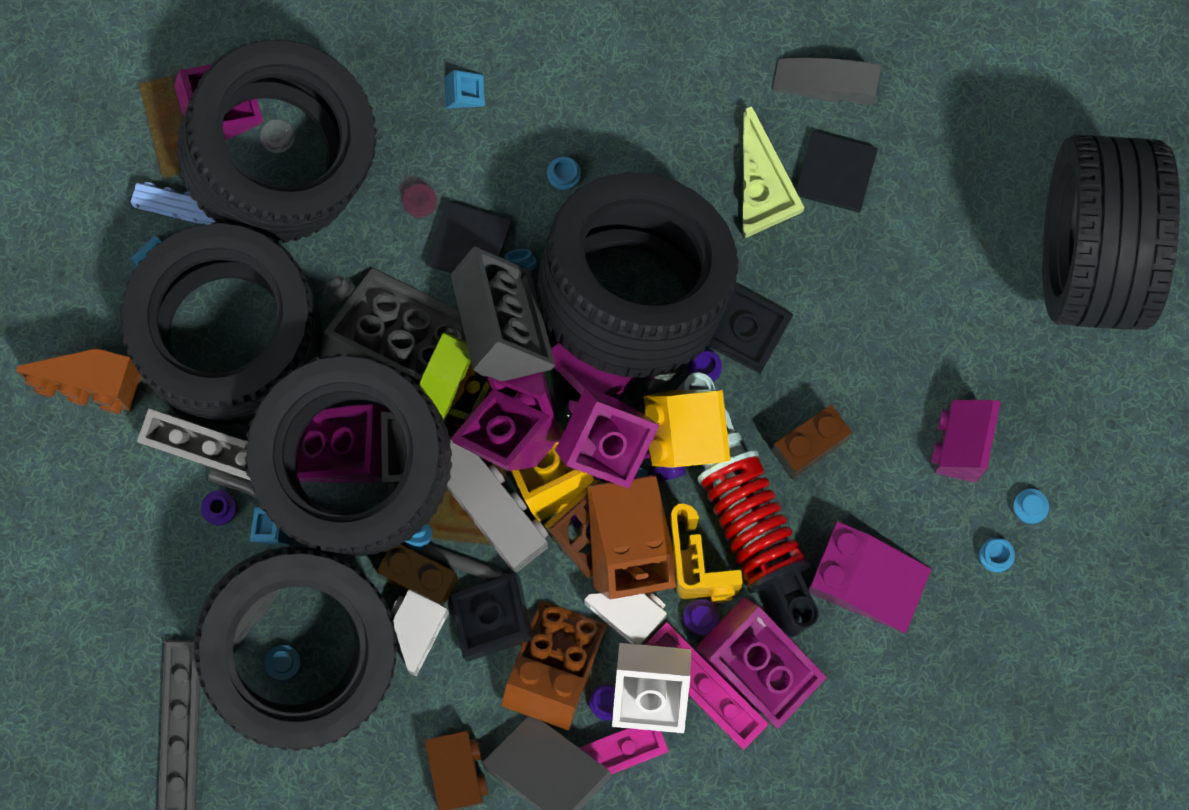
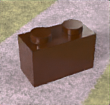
[772,404,852,479]
[425,731,489,810]

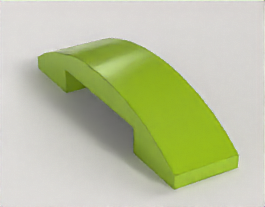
[419,332,471,422]

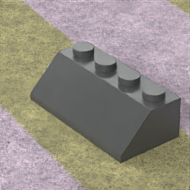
[451,246,555,381]

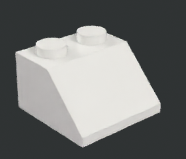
[612,643,691,733]

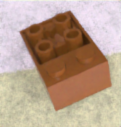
[16,349,142,415]
[588,475,676,599]
[501,600,607,731]

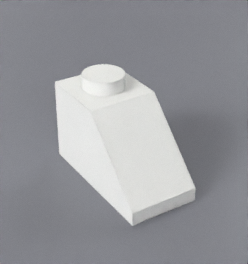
[391,590,449,677]
[584,592,667,645]

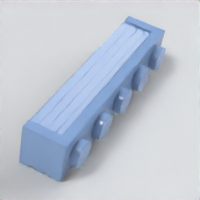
[131,182,215,225]

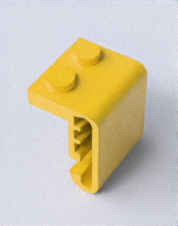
[669,504,743,603]

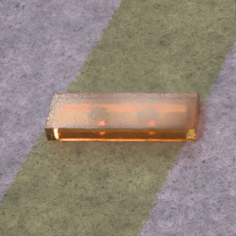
[139,75,183,178]

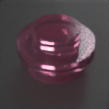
[403,184,437,218]

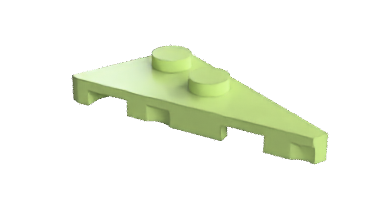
[743,106,805,238]

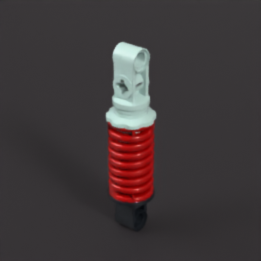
[677,373,819,637]

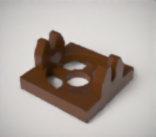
[544,479,602,579]

